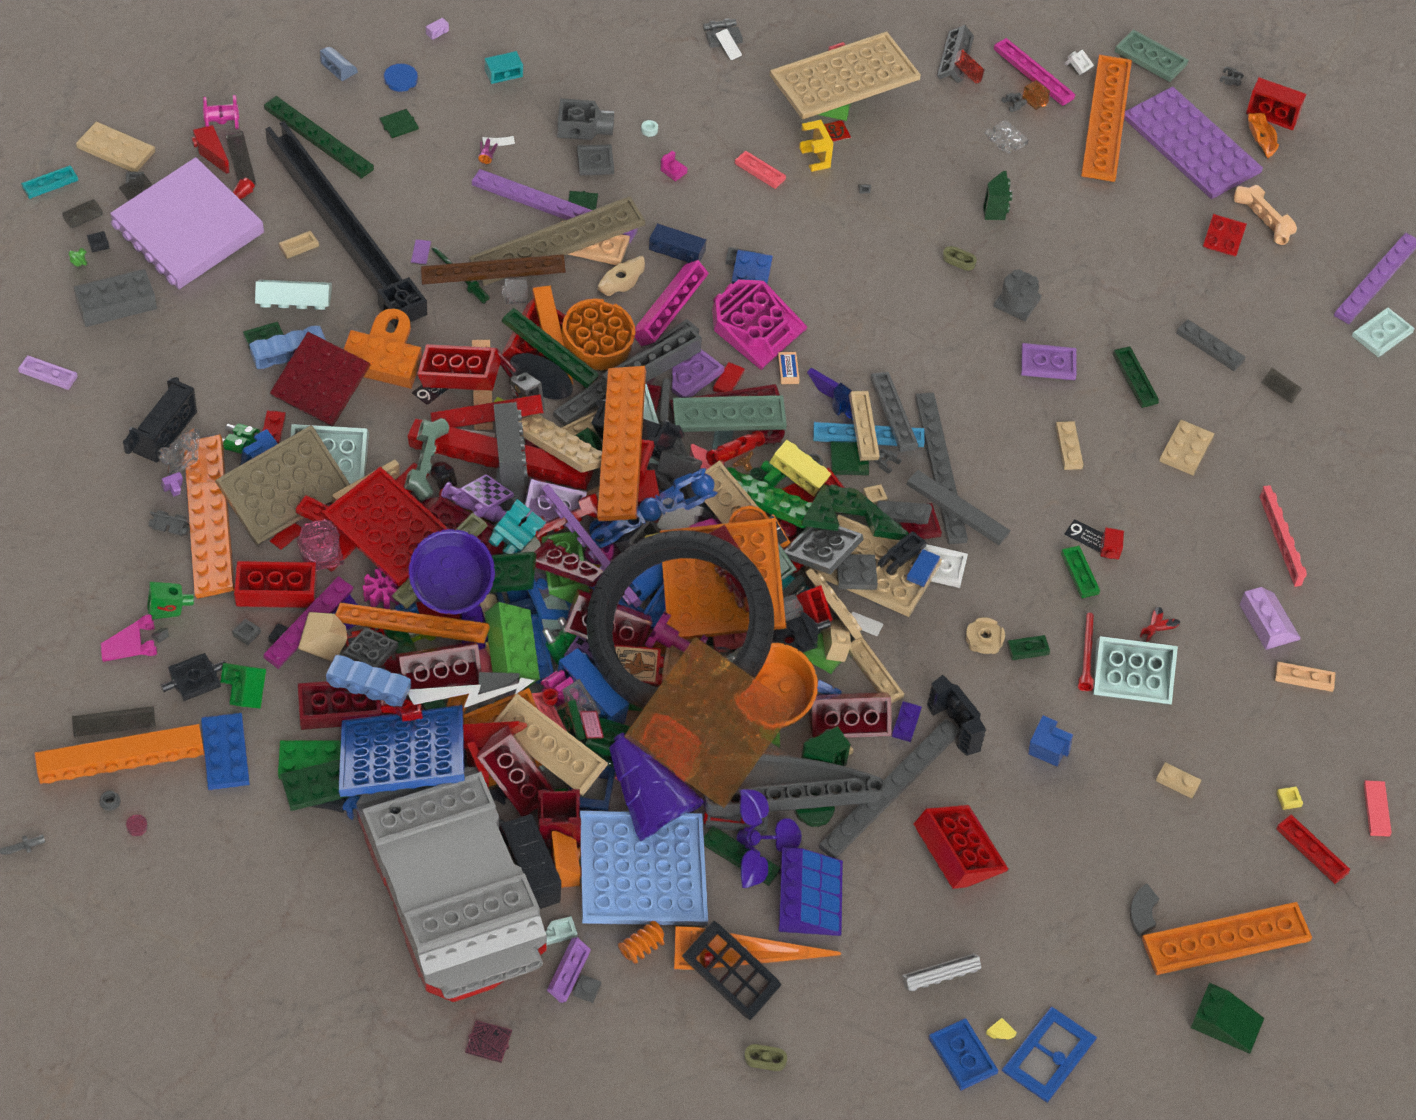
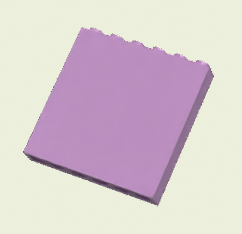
[110,157,264,289]

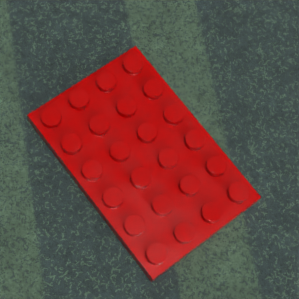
[322,466,448,587]

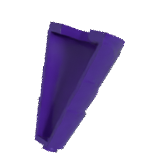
[609,733,704,842]

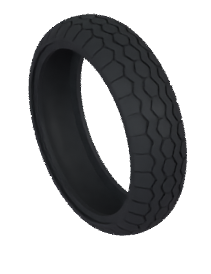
[587,530,774,716]

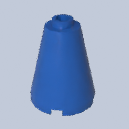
[629,563,664,602]

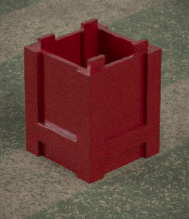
[538,789,581,849]

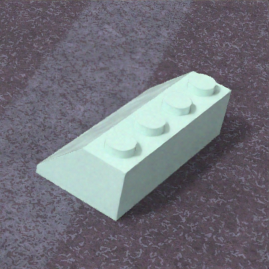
[255,280,332,310]

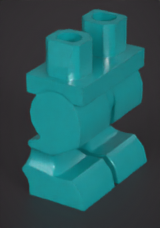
[488,499,546,554]

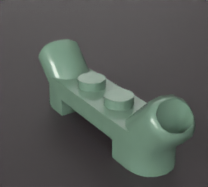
[404,418,450,501]

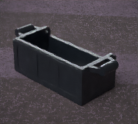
[123,377,197,463]
[591,399,685,460]
[499,814,561,909]

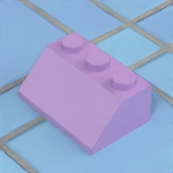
[524,479,587,527]
[1240,587,1300,650]

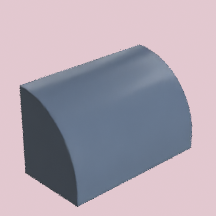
[320,47,358,81]

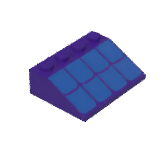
[779,847,843,936]

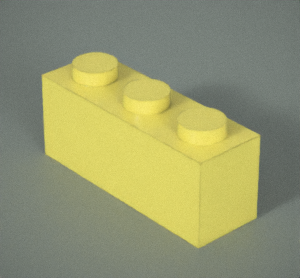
[769,440,831,497]

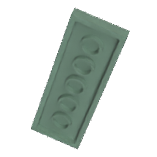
[673,395,787,432]

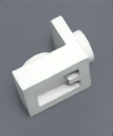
[1064,50,1094,75]

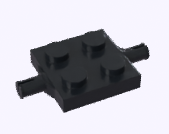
[161,653,226,701]

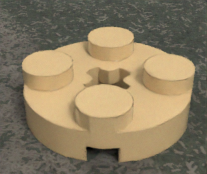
[966,618,1005,654]

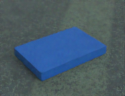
[929,1018,998,1091]

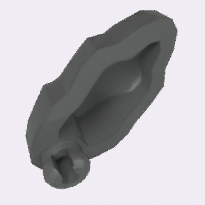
[647,463,677,490]

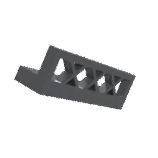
[937,25,974,83]

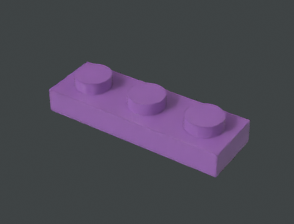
[547,937,591,1003]

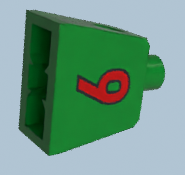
[147,582,194,620]

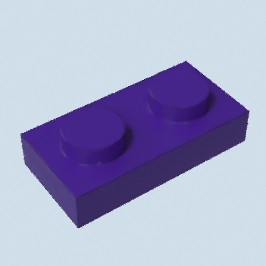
[892,701,922,742]

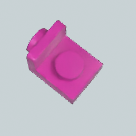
[660,151,688,182]

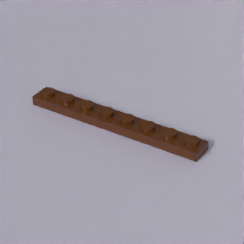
[421,254,566,285]

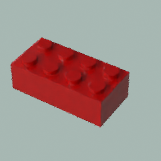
[417,344,501,391]
[234,561,317,608]

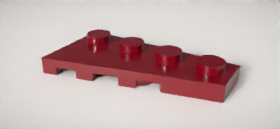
[535,538,604,587]

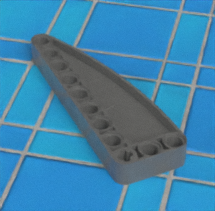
[699,754,885,816]

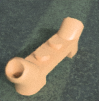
[1234,185,1297,245]

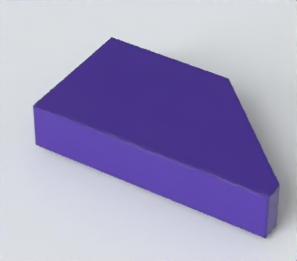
[807,368,839,399]

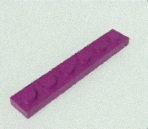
[263,576,354,669]

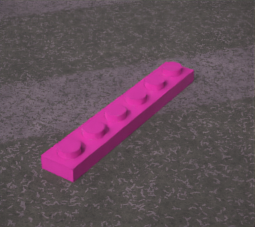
[994,38,1075,106]

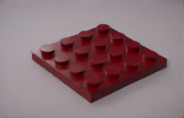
[270,332,371,427]

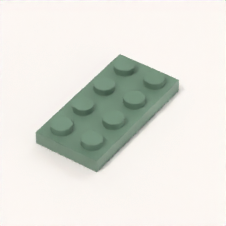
[1115,29,1189,82]

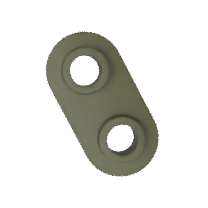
[942,246,977,271]
[744,1044,787,1071]

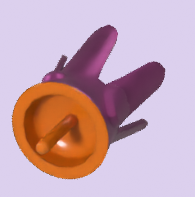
[478,138,498,164]

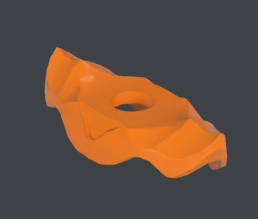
[1248,113,1279,159]

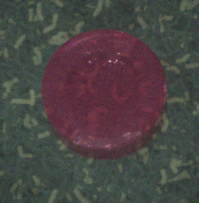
[126,815,148,836]

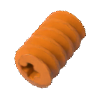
[618,921,664,964]

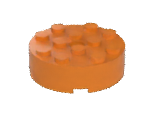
[561,299,635,371]

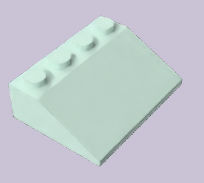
[291,424,369,484]
[1093,636,1178,705]

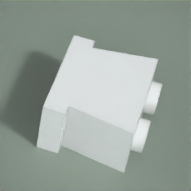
[657,498,704,531]

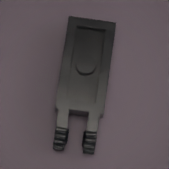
[878,531,927,575]

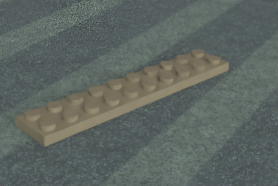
[469,197,645,286]

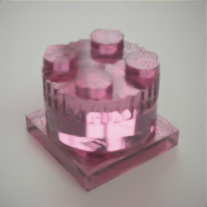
[297,519,344,571]

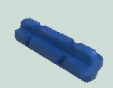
[817,679,842,695]

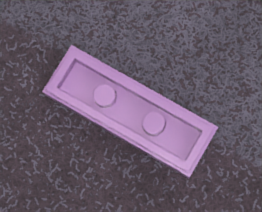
[18,355,78,390]

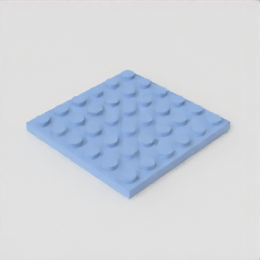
[579,811,708,926]

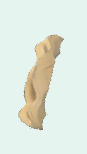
[597,256,645,296]

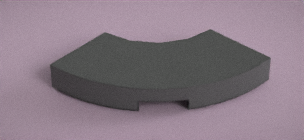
[1130,884,1159,936]

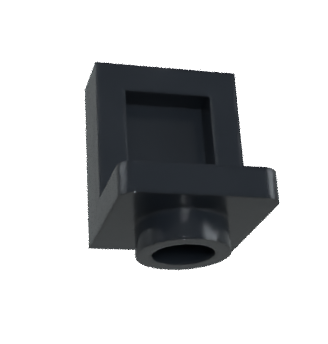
[429,462,457,490]

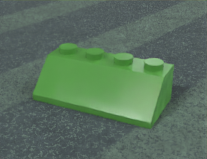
[542,531,590,603]

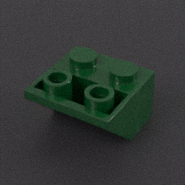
[983,171,1012,220]
[801,726,851,766]

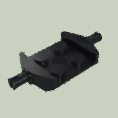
[772,612,831,653]

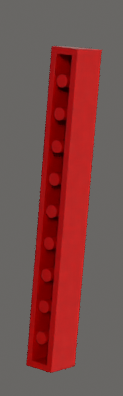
[408,419,593,490]

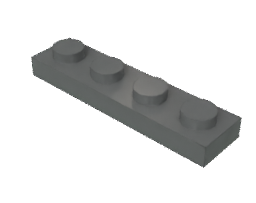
[1176,319,1246,371]

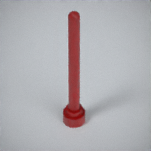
[1078,612,1094,691]

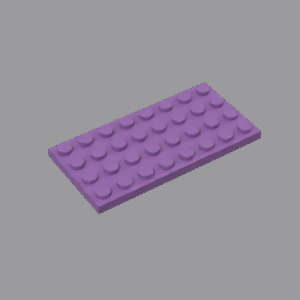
[1124,87,1263,200]

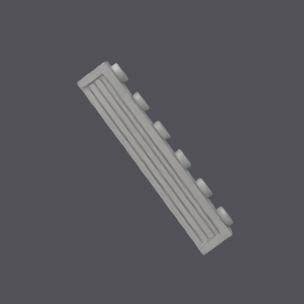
[902,953,981,991]

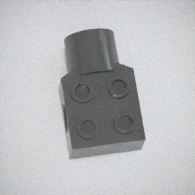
[557,98,614,140]

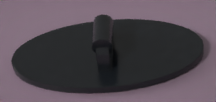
[510,353,573,400]

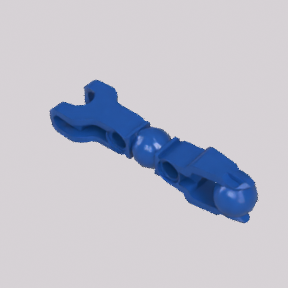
[589,468,718,548]

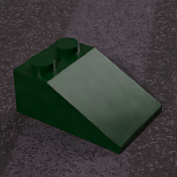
[1191,982,1264,1054]

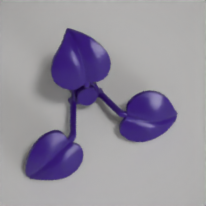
[737,789,802,888]

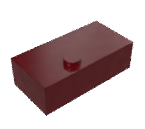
[298,681,381,730]

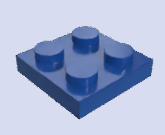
[731,250,773,284]

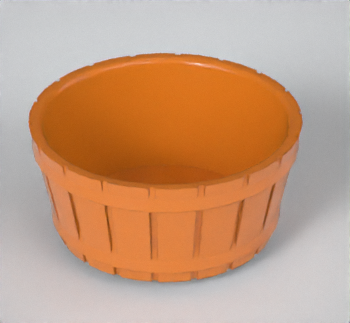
[734,643,818,729]

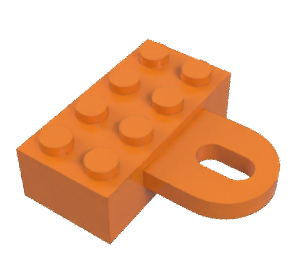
[344,309,423,389]

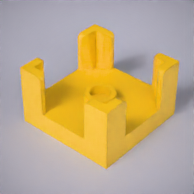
[799,120,834,172]

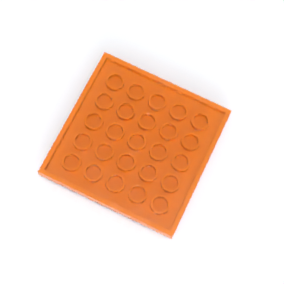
[660,518,786,639]

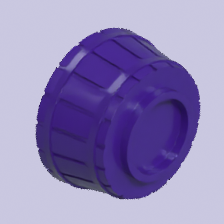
[409,529,495,614]

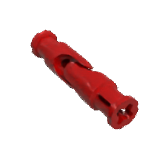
[706,430,765,466]

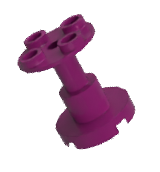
[645,611,708,671]

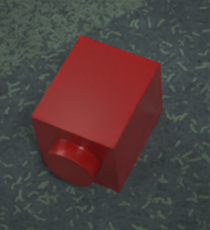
[1100,527,1124,560]

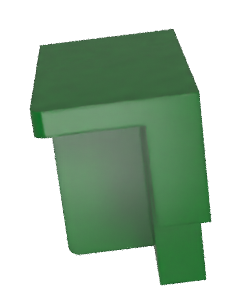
[220,663,266,709]

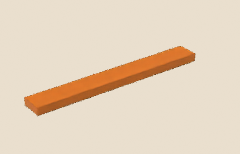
[335,603,490,643]

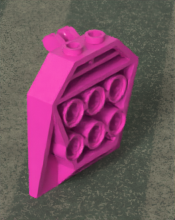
[712,280,807,370]

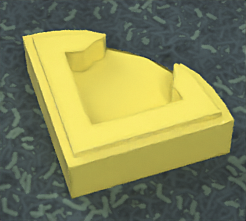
[986,1018,1017,1040]

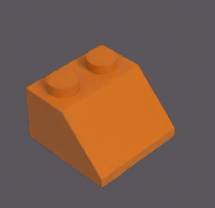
[551,831,581,888]

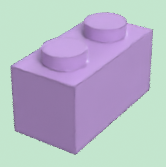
[426,18,449,40]

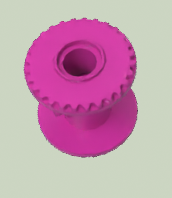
[203,95,239,129]

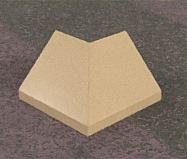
[298,612,347,662]

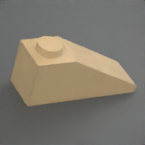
[822,619,851,662]

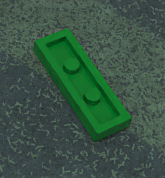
[1061,545,1100,599]

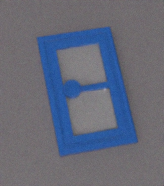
[514,552,572,621]
[1002,1007,1097,1103]

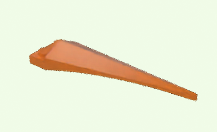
[674,926,842,970]

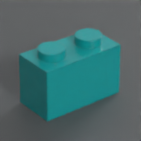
[485,51,523,84]

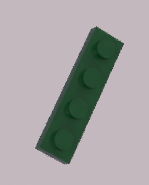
[1113,346,1159,408]
[704,826,781,886]

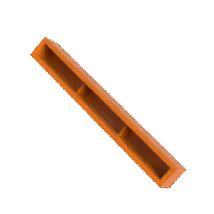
[35,724,204,784]

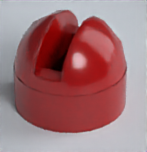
[542,688,558,706]

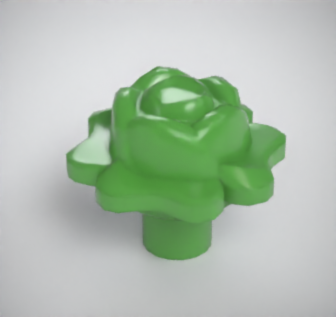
[69,248,87,267]

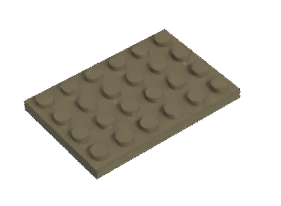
[215,425,350,546]

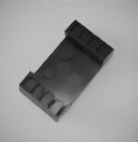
[927,675,986,756]

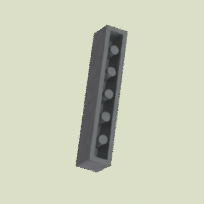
[602,326,702,393]

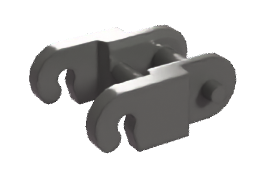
[1220,67,1244,86]
[1001,92,1027,112]
[874,449,902,473]

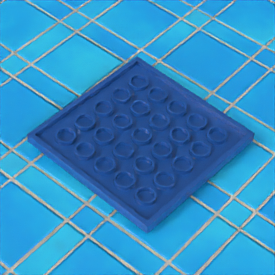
[339,705,465,797]

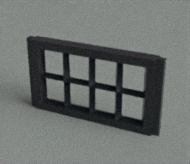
[682,921,782,1020]

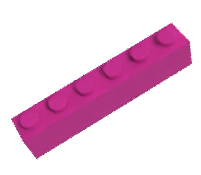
[634,260,709,346]

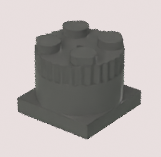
[994,269,1042,321]

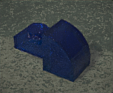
[832,383,853,419]

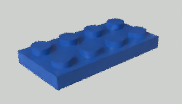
[201,713,250,790]

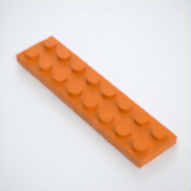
[1142,902,1312,975]

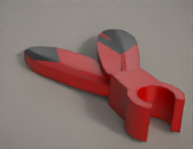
[1140,607,1180,642]

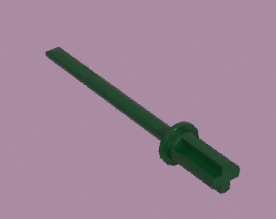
[432,247,490,304]

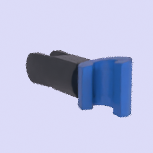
[312,796,360,820]

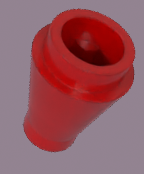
[233,178,255,200]

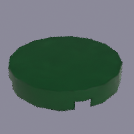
[795,793,835,827]

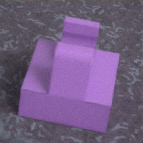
[161,472,183,497]

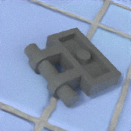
[703,18,743,48]

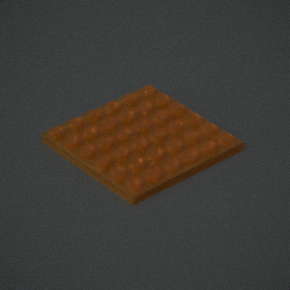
[624,637,796,809]

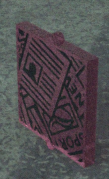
[465,1020,512,1063]

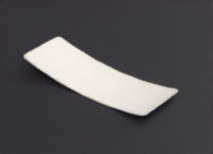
[482,136,515,146]

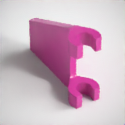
[101,615,157,662]

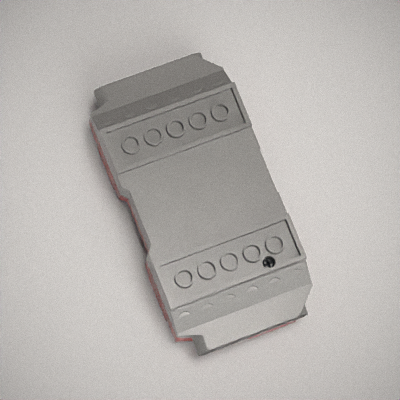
[357,767,547,1002]

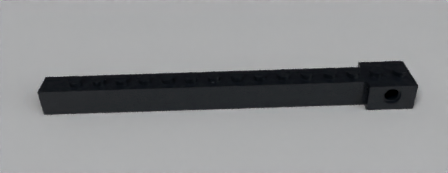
[265,121,427,328]

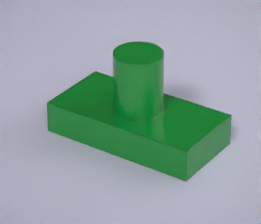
[760,460,786,487]

